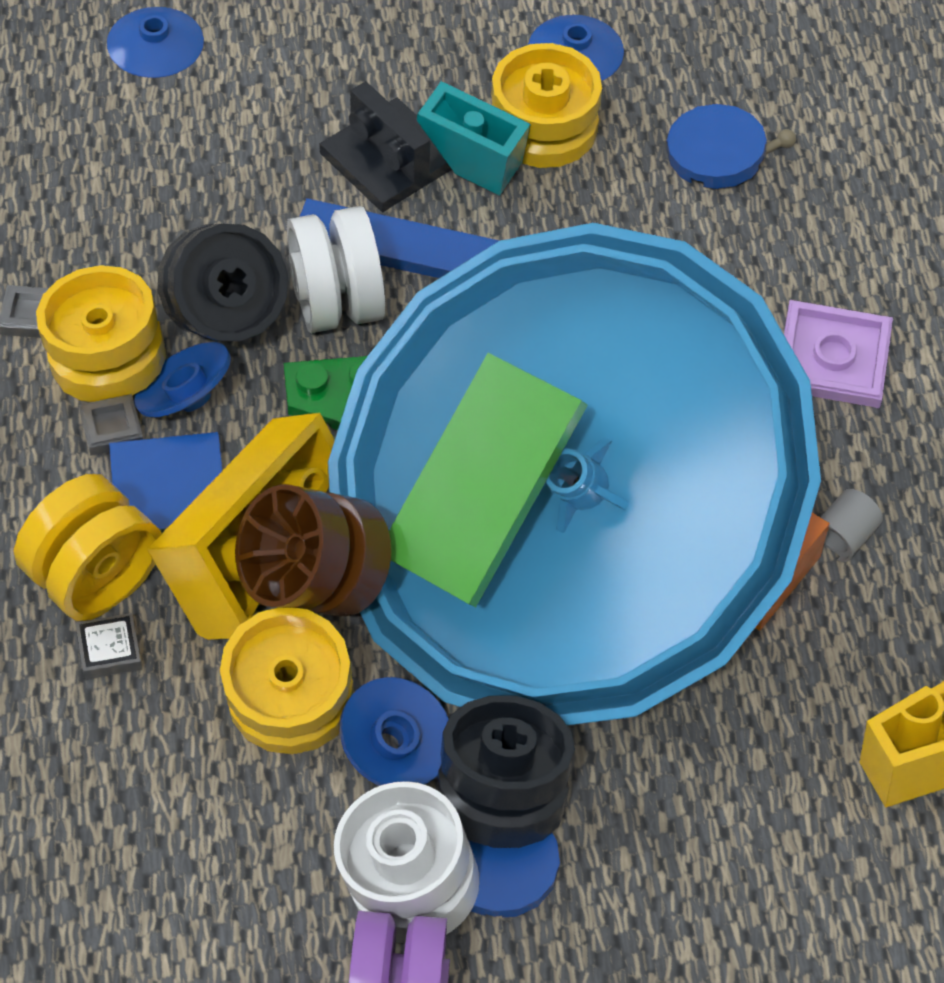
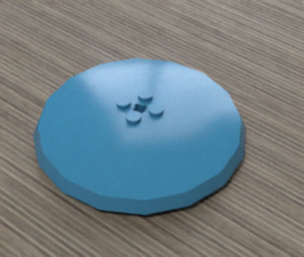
[328,223,821,725]

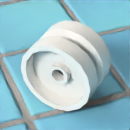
[287,206,385,333]

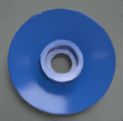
[107,7,204,78]
[528,15,624,81]
[134,342,231,417]
[339,677,449,786]

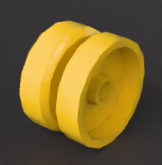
[491,43,602,168]
[36,265,166,402]
[13,474,162,621]
[220,608,354,754]

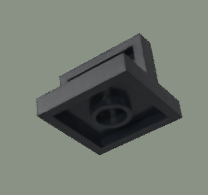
[319,81,452,213]

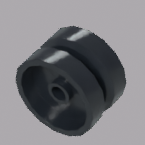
[157,224,288,341]
[436,696,575,848]

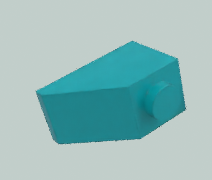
[417,81,531,196]

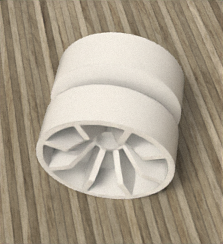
[334,782,479,944]

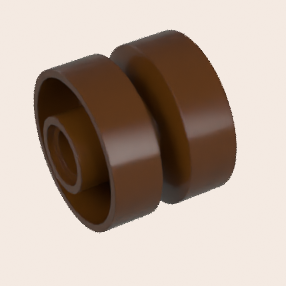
[235,484,391,617]

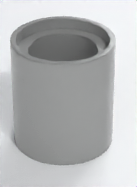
[820,489,883,562]

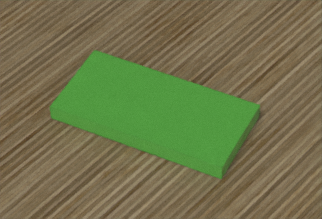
[389,353,588,608]

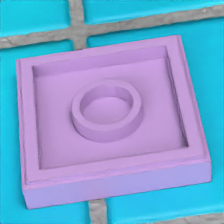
[784,300,893,408]

